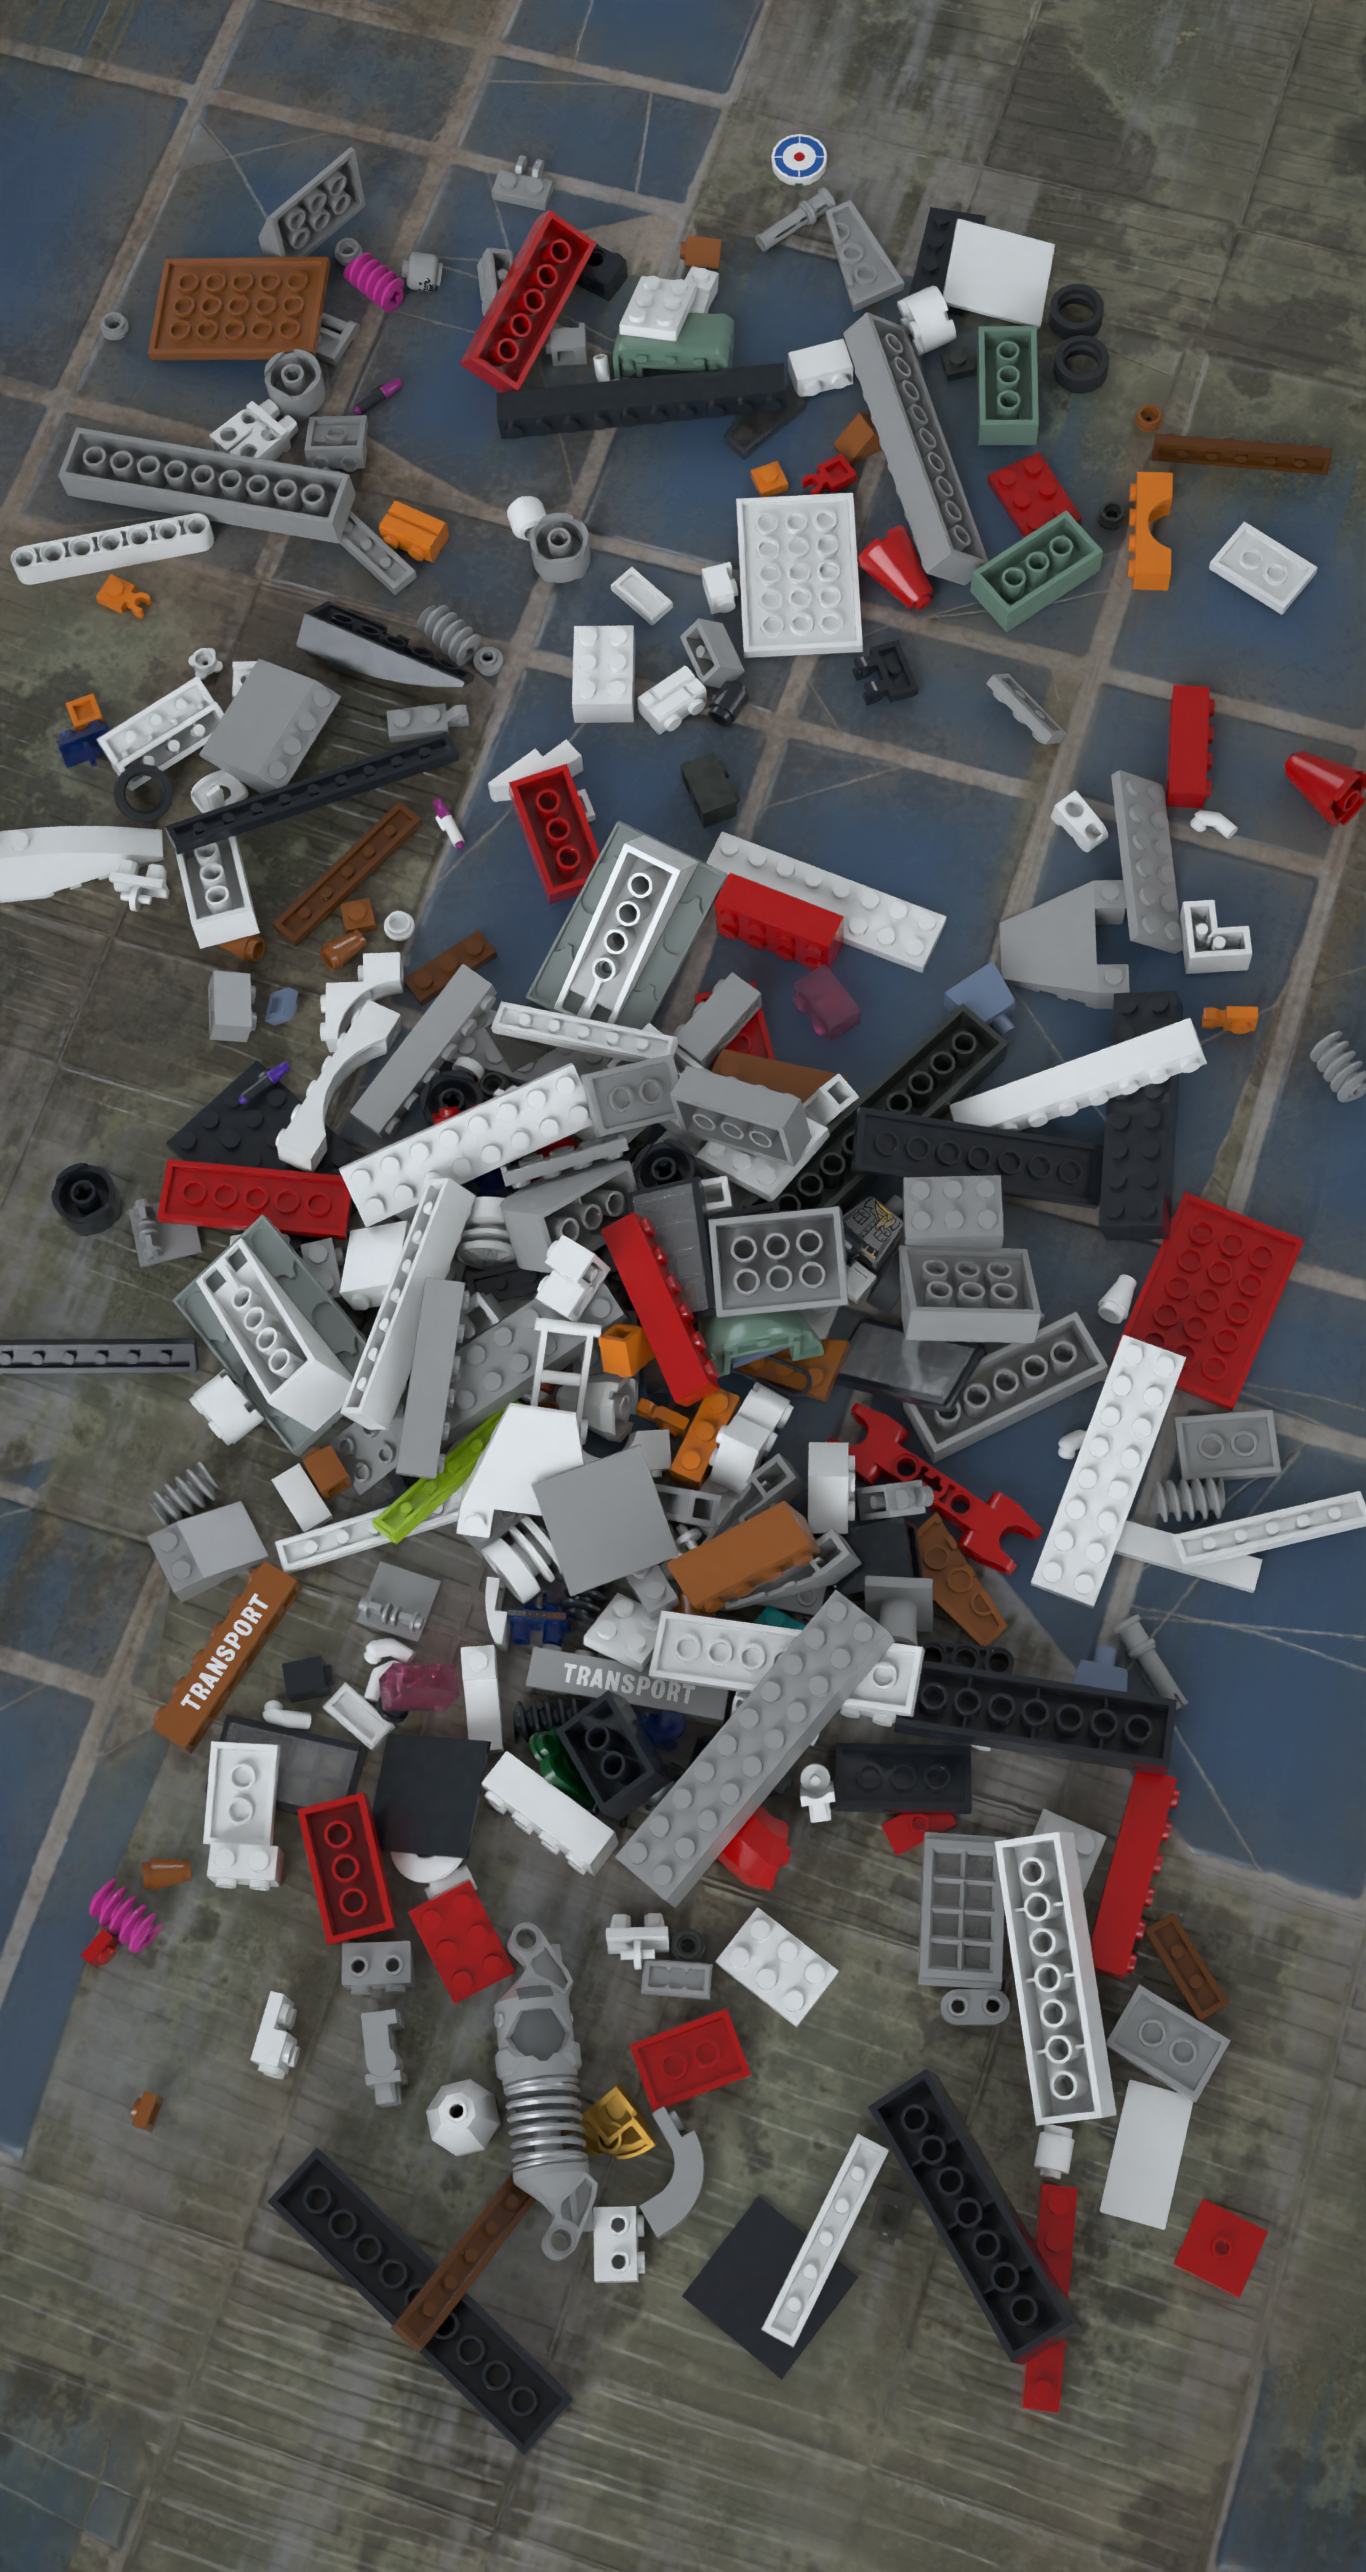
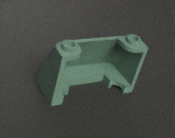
[613,312,735,380]

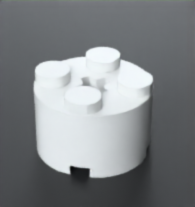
[897,285,957,356]
[189,1369,265,1446]
[736,1382,794,1457]

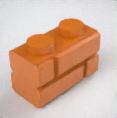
[379,501,449,563]

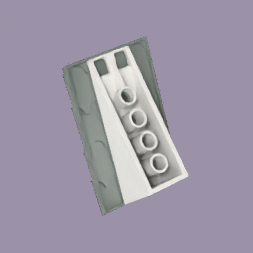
[525,821,729,1030]
[172,1215,367,1457]

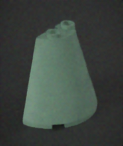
[698,1279,824,1376]

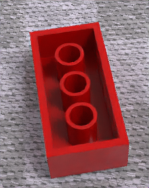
[509,763,600,905]
[715,872,844,974]
[297,1792,398,1945]

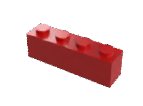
[1166,685,1215,809]

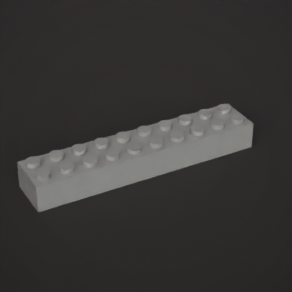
[843,312,988,586]
[58,427,356,544]
[615,1590,895,1908]

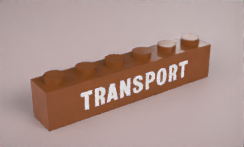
[152,1560,302,1754]

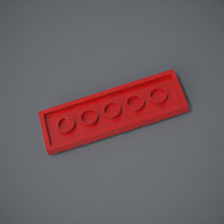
[157,1159,353,1240]

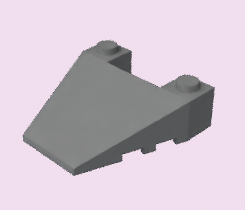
[999,880,1130,1009]
[702,1453,862,1611]

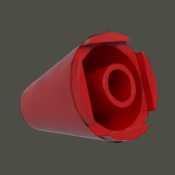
[857,525,934,611]
[1284,751,1366,827]

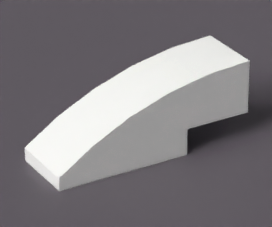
[488,739,583,802]

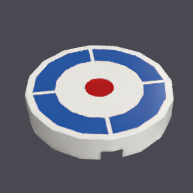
[771,134,827,186]

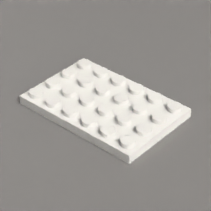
[736,493,863,658]

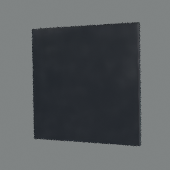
[372,1734,491,1859]
[682,2196,858,2380]

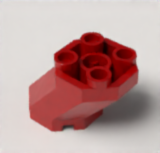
[717,1806,791,1891]

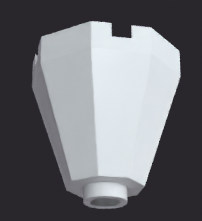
[556,1373,638,1442]
[426,2079,501,2157]

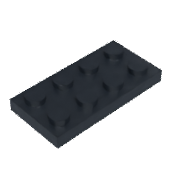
[909,207,986,316]
[835,1743,972,1814]

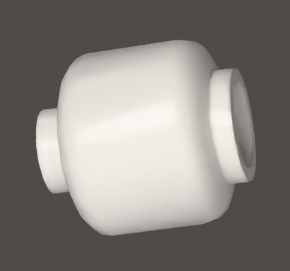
[507,496,547,541]

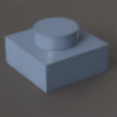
[265,987,298,1026]

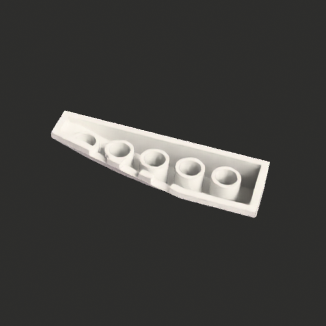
[0,826,164,903]

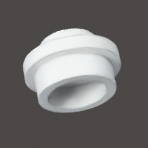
[384,911,415,941]

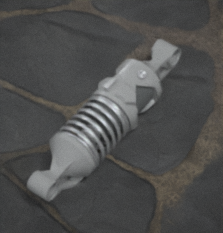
[494,1922,598,2261]

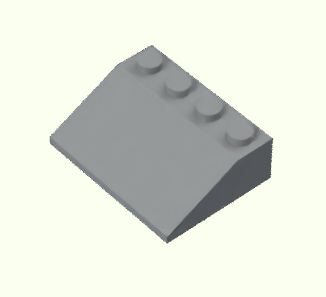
[258,147,366,257]
[199,659,341,794]
[708,1207,848,1318]
[899,1245,1041,1343]

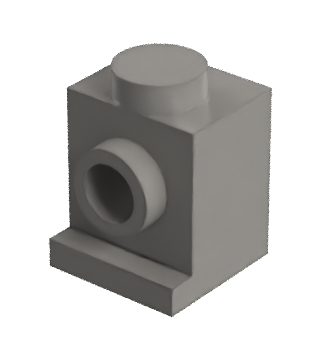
[545,323,587,366]

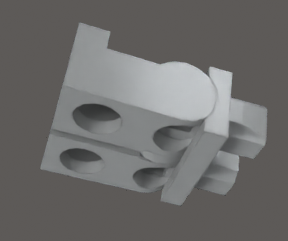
[361,2009,408,2108]

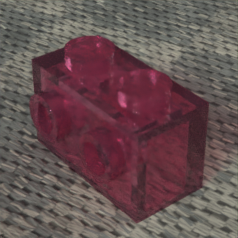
[793,964,861,1042]
[379,1662,460,1711]

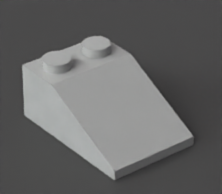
[147,1501,270,1603]

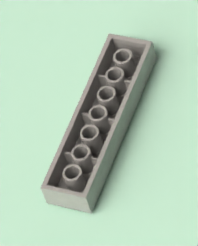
[389,1278,633,1451]

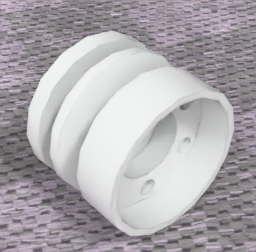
[457,1197,517,1270]
[481,1515,562,1605]

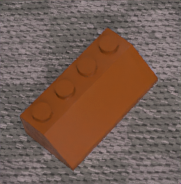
[666,1501,820,1613]

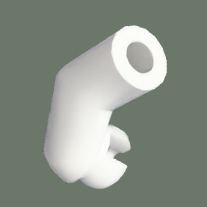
[593,354,620,382]
[1190,810,1238,839]
[1058,1430,1087,1459]
[364,1638,416,1666]
[364,1660,405,1703]
[263,1700,311,1729]

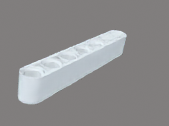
[11,513,214,585]

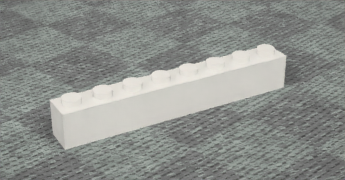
[949,1018,1207,1131]
[340,1178,476,1430]

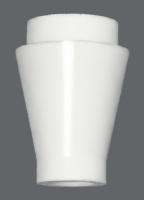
[1098,1275,1137,1324]

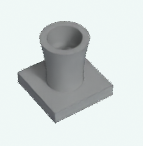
[865,1576,933,1646]

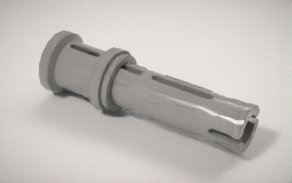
[755,188,836,252]
[1113,1614,1189,1710]

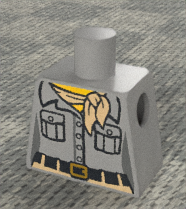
[843,1195,904,1275]

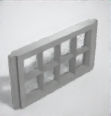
[918,1832,1006,1990]

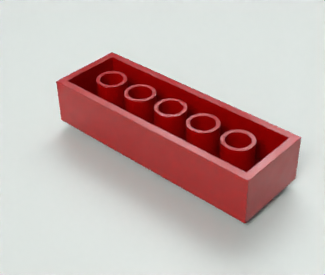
[460,210,597,392]

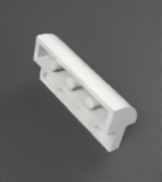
[96,676,224,791]

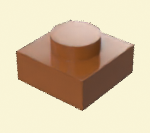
[340,898,377,934]
[131,2091,163,2133]

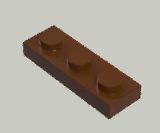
[403,930,497,1007]
[1144,1913,1229,2022]

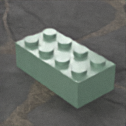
[977,326,1039,445]
[970,510,1103,633]

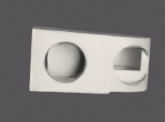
[1051,790,1108,852]

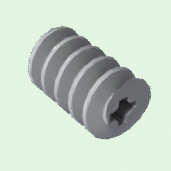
[417,605,482,666]
[1310,1031,1366,1103]
[147,1461,220,1527]
[1154,1477,1225,1523]

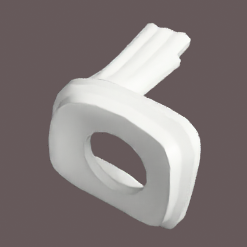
[191,770,249,813]

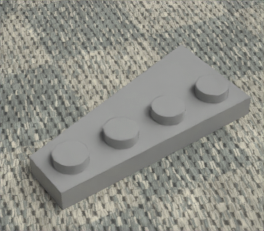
[826,200,904,312]
[500,1132,629,1188]

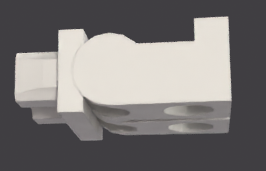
[209,399,298,461]

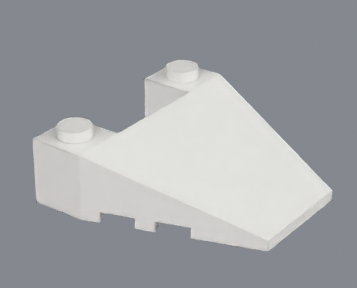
[456,1403,585,1538]

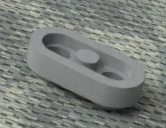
[940,1989,1010,2026]

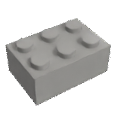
[902,1175,1004,1248]

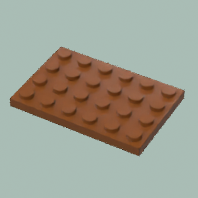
[148,257,331,360]

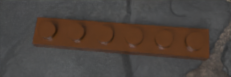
[1152,433,1332,475]
[273,801,422,947]
[391,2171,536,2353]

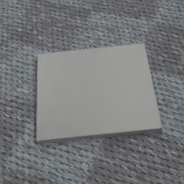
[531,1444,679,1596]

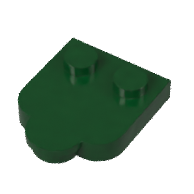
[529,1726,595,1810]

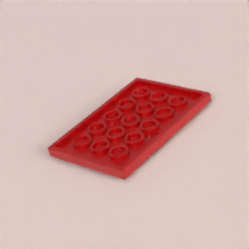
[1111,1192,1304,1412]

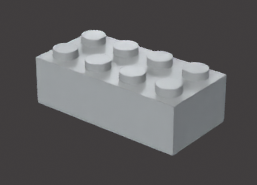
[670,1066,812,1167]

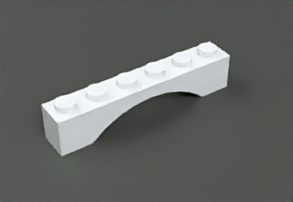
[275,1000,402,1173]

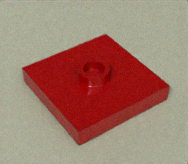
[1173,2199,1268,2298]

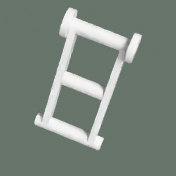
[530,1317,601,1445]

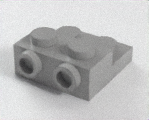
[304,415,368,472]

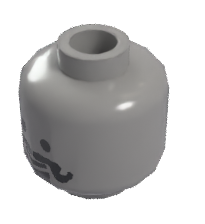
[401,252,443,292]

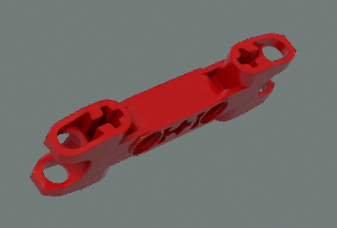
[827,1403,1043,1577]

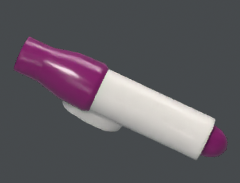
[433,798,465,849]

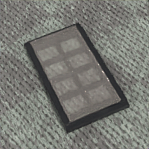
[626,1176,717,1321]
[834,1318,986,1413]
[205,1714,368,1815]

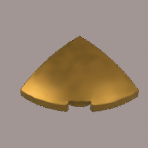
[562,2083,658,2159]

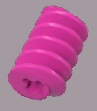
[343,252,405,313]
[89,1878,164,1953]

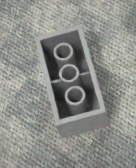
[500,1158,646,1273]

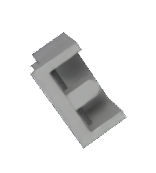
[455,1292,507,1352]

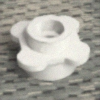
[188,648,223,680]

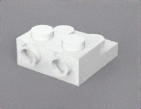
[250,1991,300,2080]

